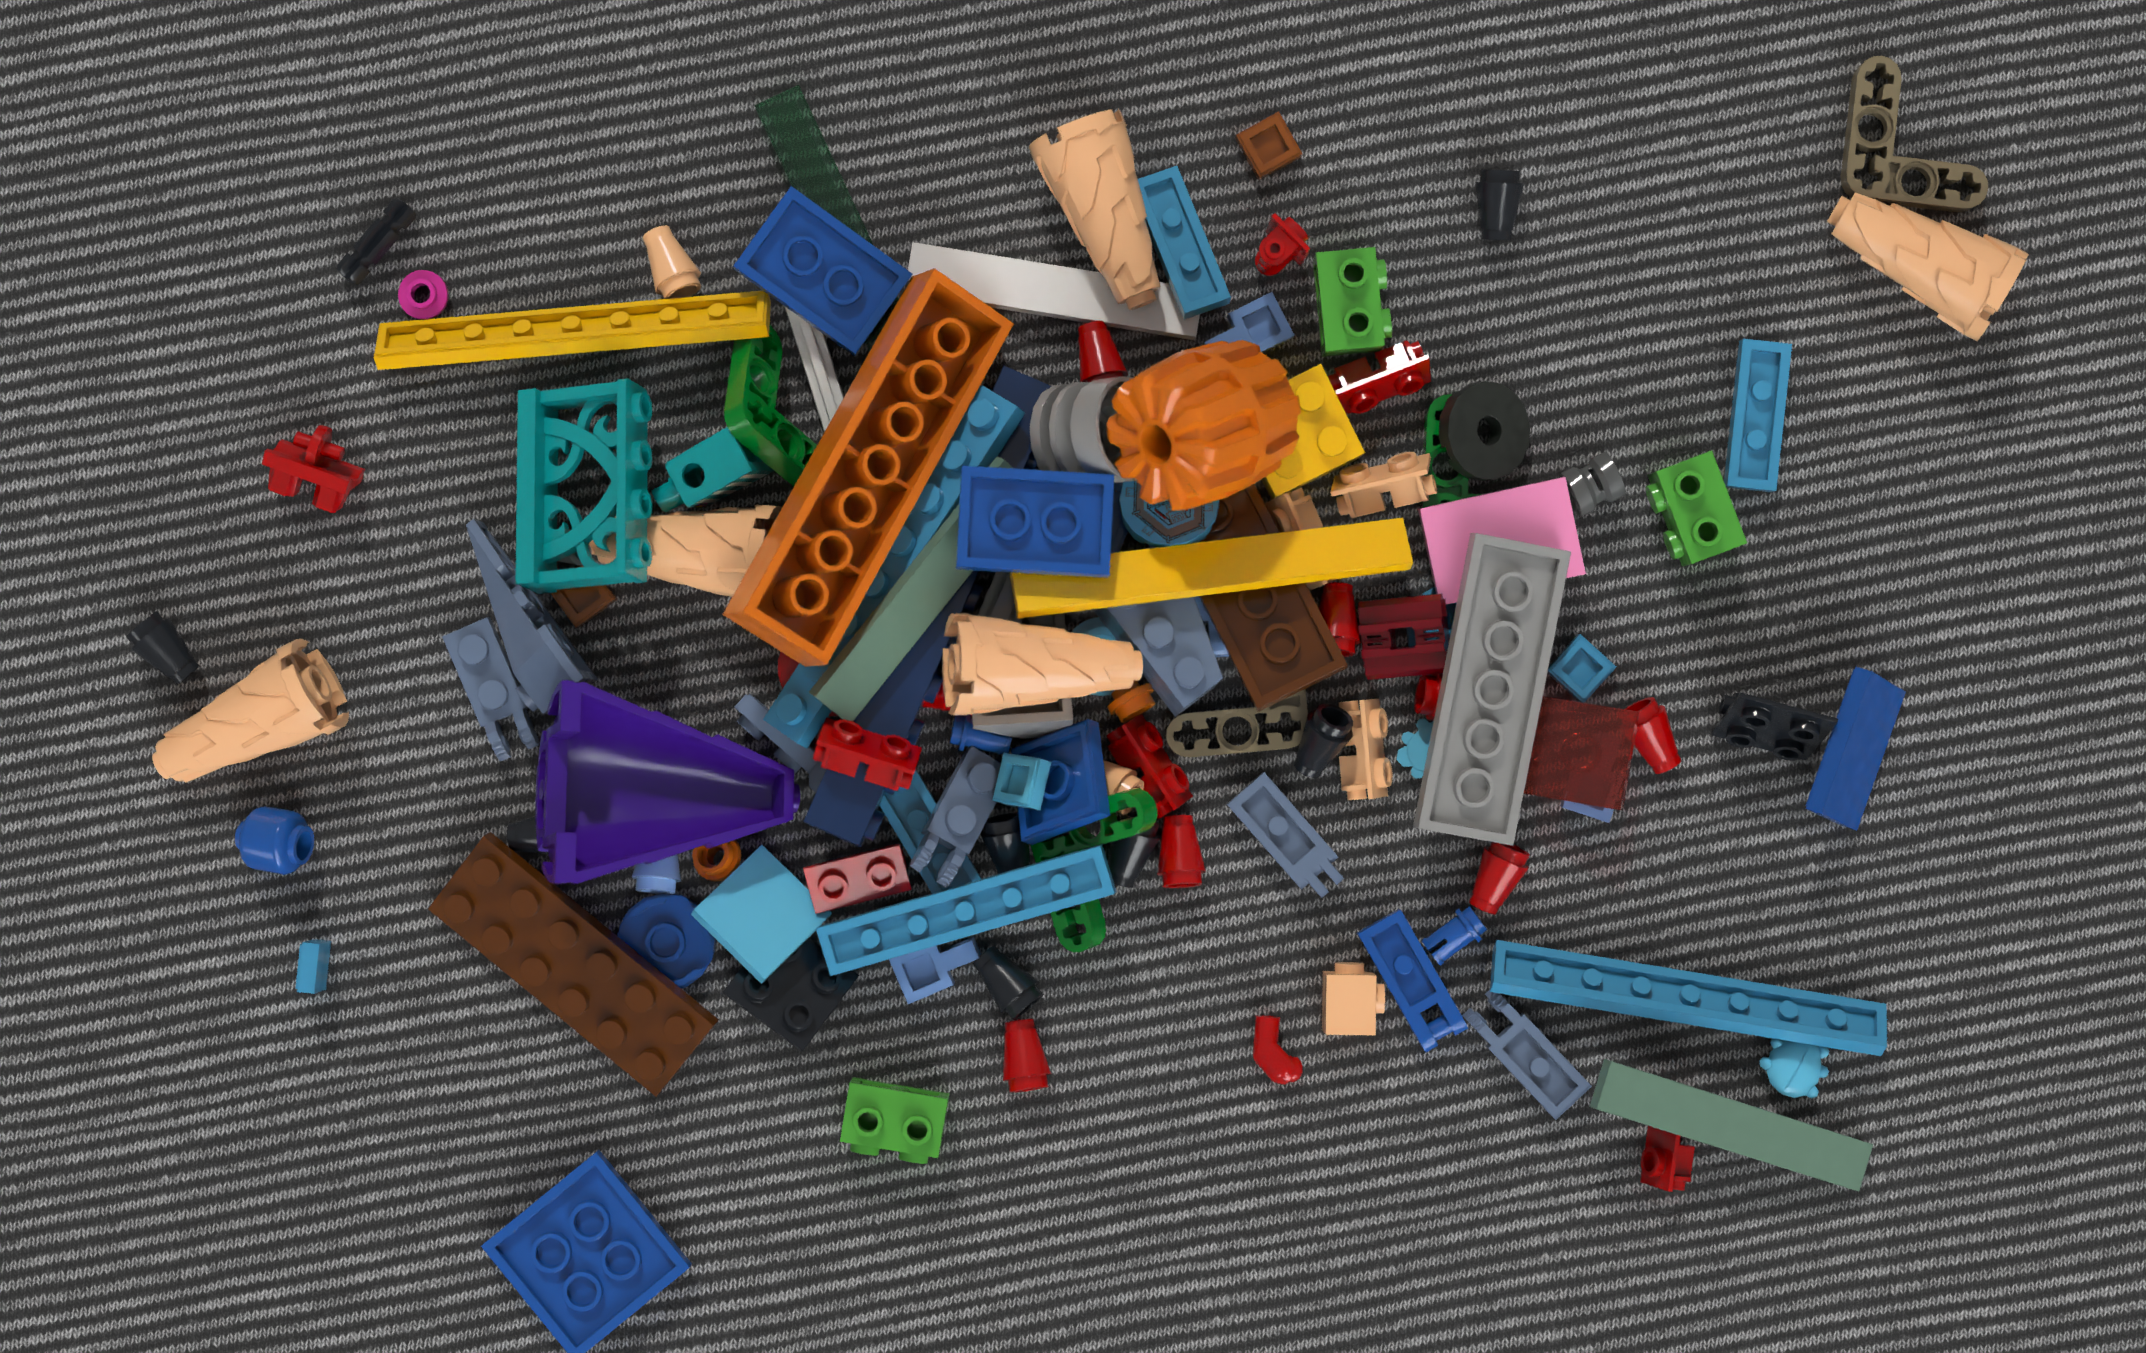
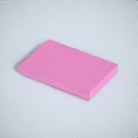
[1418,477,1586,605]

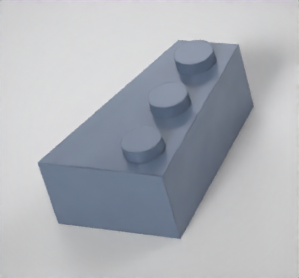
[1093,546,1223,717]

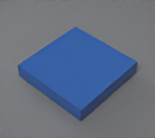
[1011,719,1110,845]

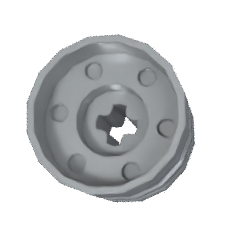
[1030,377,1136,483]

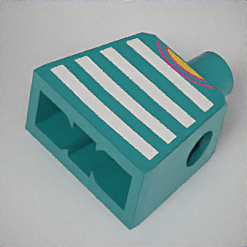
[651,427,774,513]

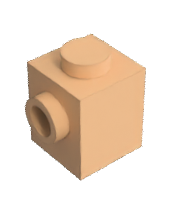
[1322,962,1385,1035]

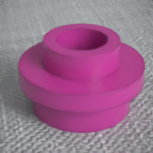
[398,270,449,320]

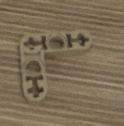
[1841,56,1988,212]
[1165,689,1308,757]

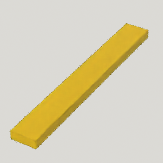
[373,291,771,370]
[1009,518,1413,619]

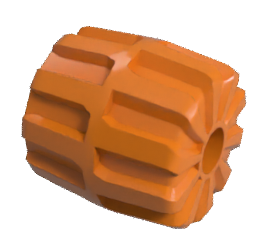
[1106,340,1301,511]

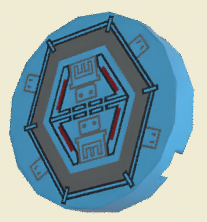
[1119,481,1219,548]

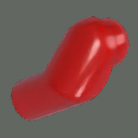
[1253,1015,1303,1085]

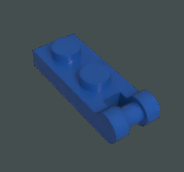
[1357,909,1468,1053]

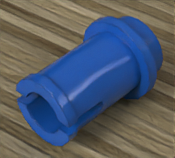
[949,715,1012,756]
[1421,906,1487,966]

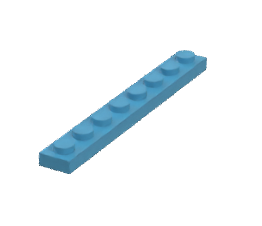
[763,385,1025,748]
[1490,940,1887,1056]

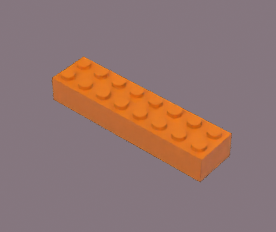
[722,268,1014,667]

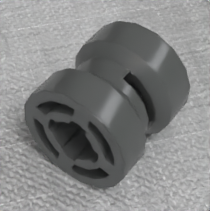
[1559,452,1626,517]

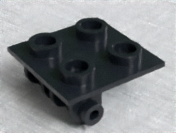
[1711,692,1838,761]
[722,938,859,1052]

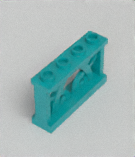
[516,378,652,594]

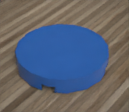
[617,893,716,989]

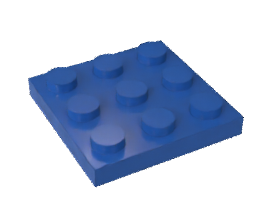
[481,1150,692,1353]

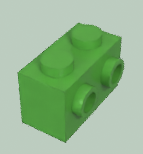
[1312,247,1392,357]
[1645,450,1747,567]
[840,1077,950,1164]

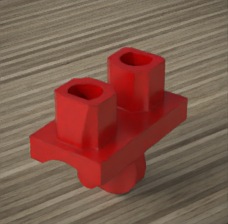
[262,425,365,513]

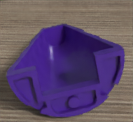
[535,680,800,884]

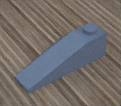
[466,519,599,714]

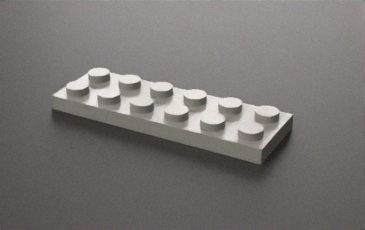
[1413,533,1571,846]

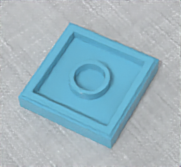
[691,845,832,984]

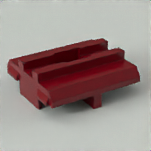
[1358,593,1450,680]

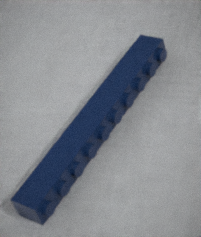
[804,366,1052,847]

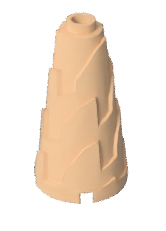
[1029,109,1161,310]
[1827,193,2029,341]
[588,505,782,597]
[942,613,1143,716]
[152,638,349,783]

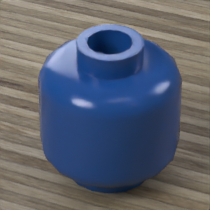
[235,806,314,875]

